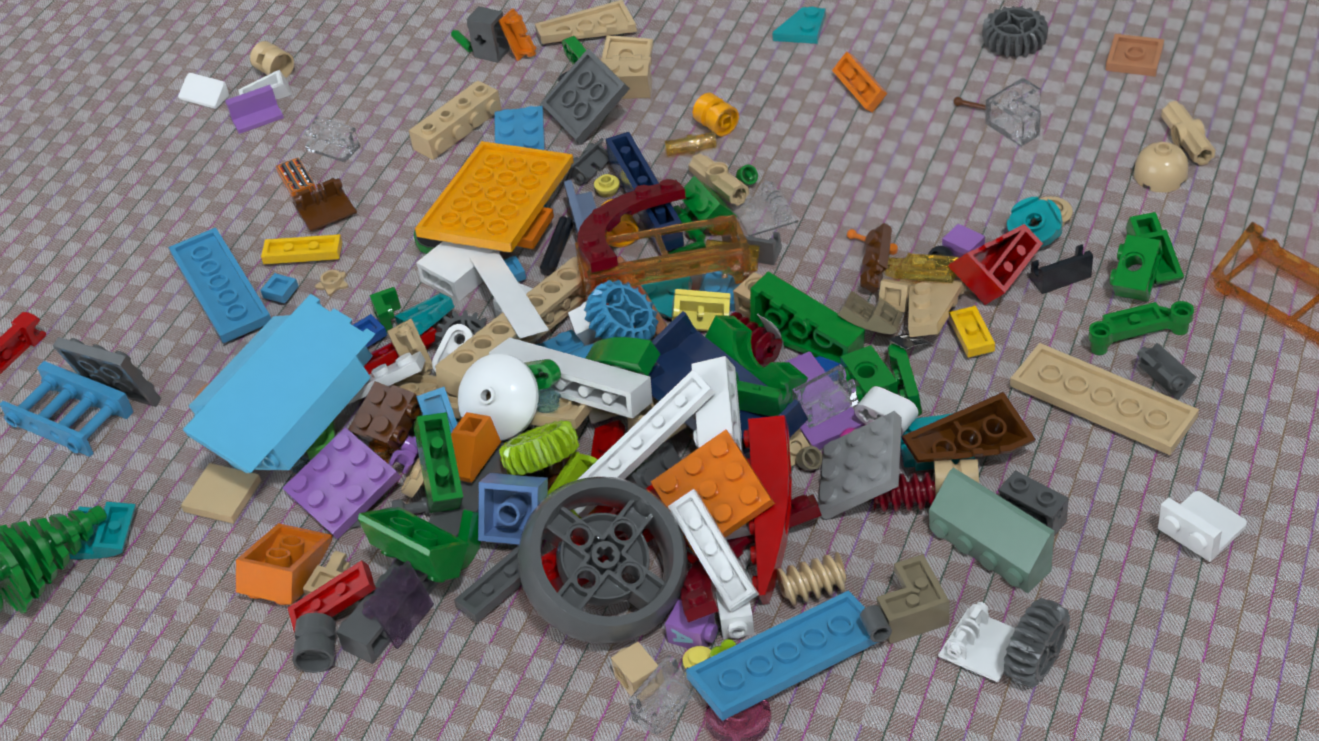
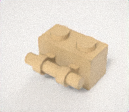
[603,54,652,99]

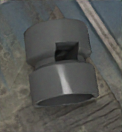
[292,612,336,673]

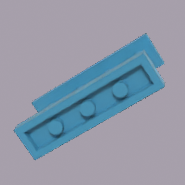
[0,361,134,457]

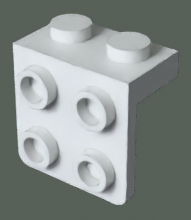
[1158,491,1247,562]

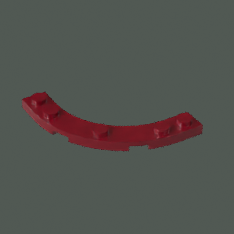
[577,179,686,273]
[681,494,822,623]

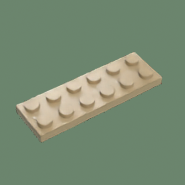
[1010,343,1199,455]

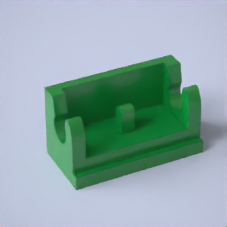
[736,372,791,416]

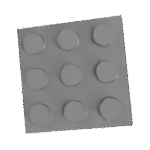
[819,411,902,520]

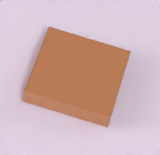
[1106,34,1165,77]

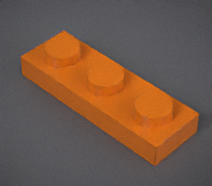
[832,51,888,113]

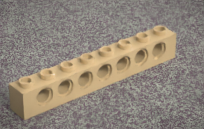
[435,257,591,397]

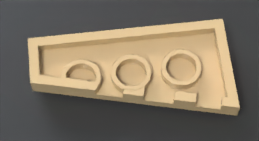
[535,0,637,44]

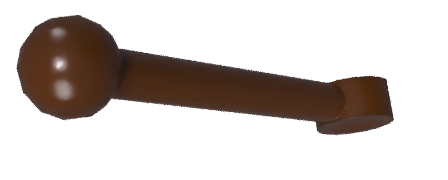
[953,97,1004,116]

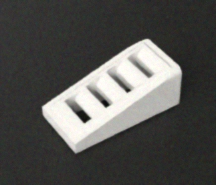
[238,70,291,99]

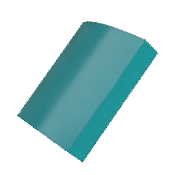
[69,501,136,560]

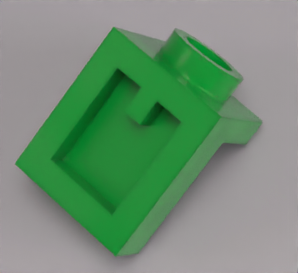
[369,287,401,332]

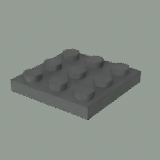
[541,49,630,144]
[53,337,161,407]

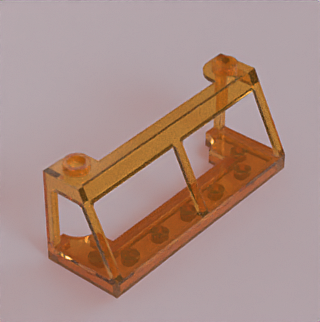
[575,215,750,301]
[1211,222,1319,345]

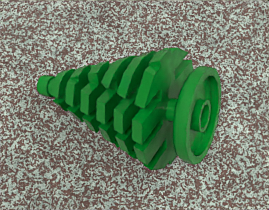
[0,505,107,614]

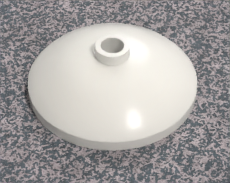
[458,354,539,441]

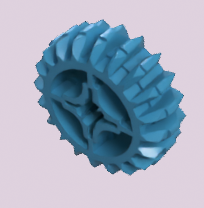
[584,279,659,340]

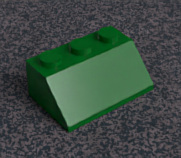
[358,507,469,583]

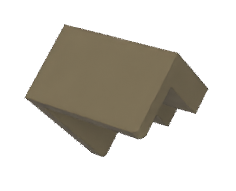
[876,554,950,644]

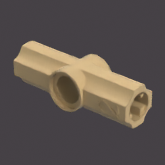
[1161,101,1216,166]
[688,153,749,206]

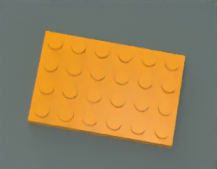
[415,141,574,252]

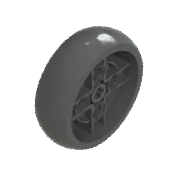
[518,476,688,644]

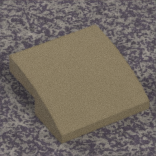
[838,290,903,334]

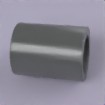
[860,605,892,642]

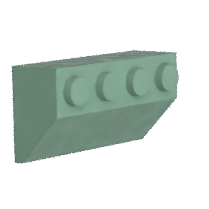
[929,467,1054,593]

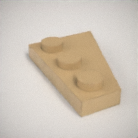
[908,280,966,337]

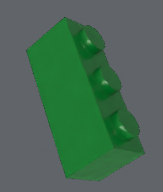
[414,412,463,513]

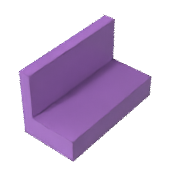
[225,85,284,134]

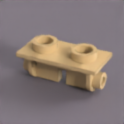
[387,319,433,375]

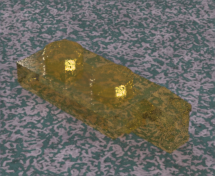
[885,253,958,283]

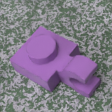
[389,436,419,474]

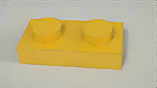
[949,306,995,358]

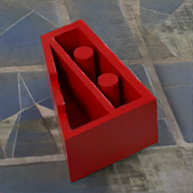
[947,224,1043,305]

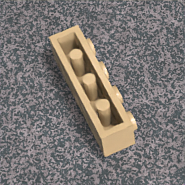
[409,80,502,160]

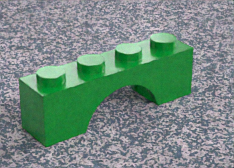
[705,315,808,404]

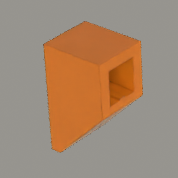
[451,412,501,483]

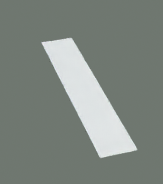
[470,251,549,338]

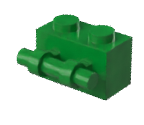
[673,176,737,241]

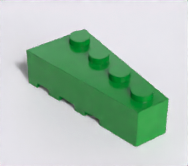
[750,271,865,364]

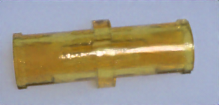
[665,132,717,157]

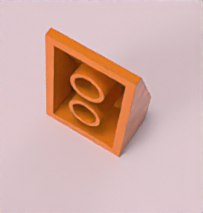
[236,523,332,605]

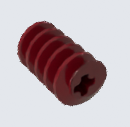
[730,312,782,367]
[874,472,936,512]

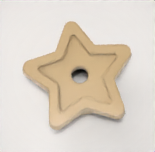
[315,270,348,296]

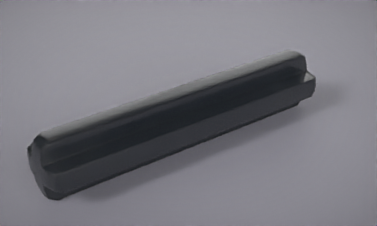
[540,216,573,275]

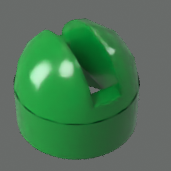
[735,164,758,186]

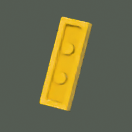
[261,234,342,264]

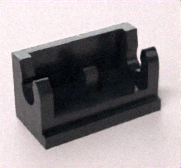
[1029,244,1093,294]

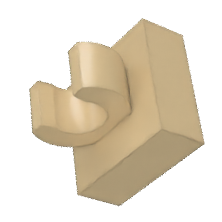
[878,279,911,312]

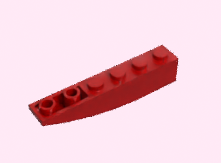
[744,415,792,605]

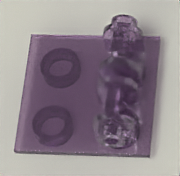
[362,561,434,649]

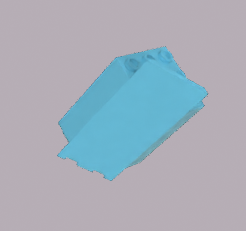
[183,294,375,473]

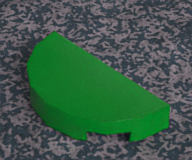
[458,509,481,570]

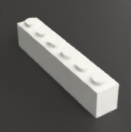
[489,338,652,419]
[692,356,751,540]

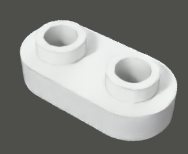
[432,324,474,372]

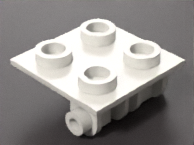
[938,602,1015,682]

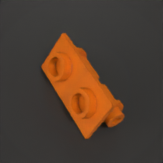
[498,8,537,61]

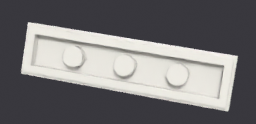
[668,489,759,612]

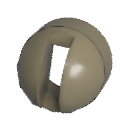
[796,446,822,471]

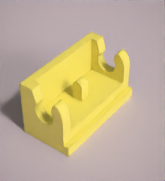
[672,289,730,331]

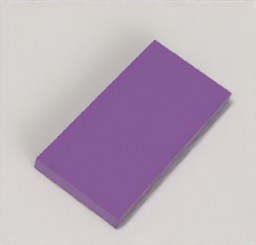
[785,351,865,450]

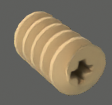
[777,552,846,606]

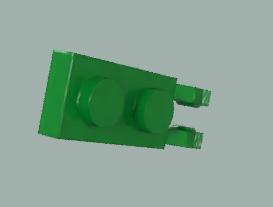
[888,343,922,415]

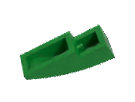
[1126,212,1184,285]
[585,337,660,376]

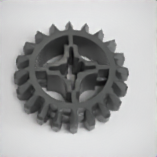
[982,5,1048,58]
[1004,598,1070,688]

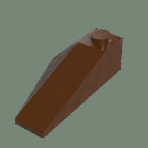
[902,392,1036,463]

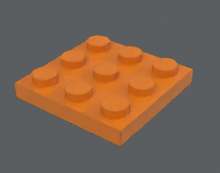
[651,429,775,557]

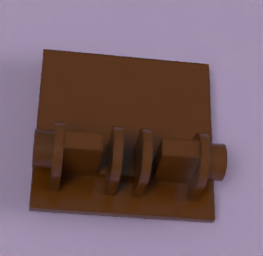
[292,178,357,232]

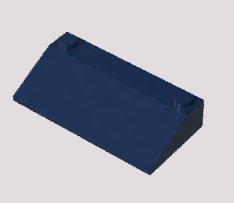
[648,311,808,459]

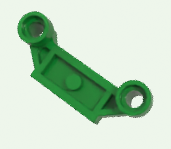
[1088,301,1194,356]

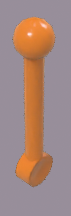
[847,229,898,255]

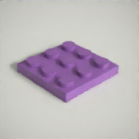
[282,427,401,540]

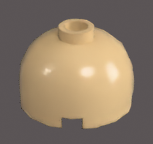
[1134,142,1188,193]

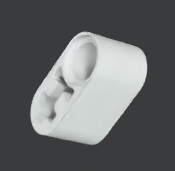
[855,386,918,436]

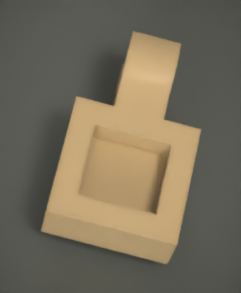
[303,551,350,596]

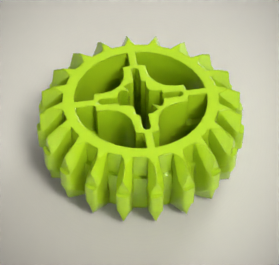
[499,420,580,475]

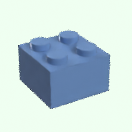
[478,473,548,545]

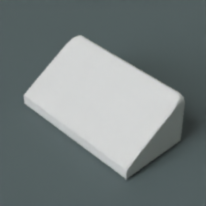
[178,73,230,109]

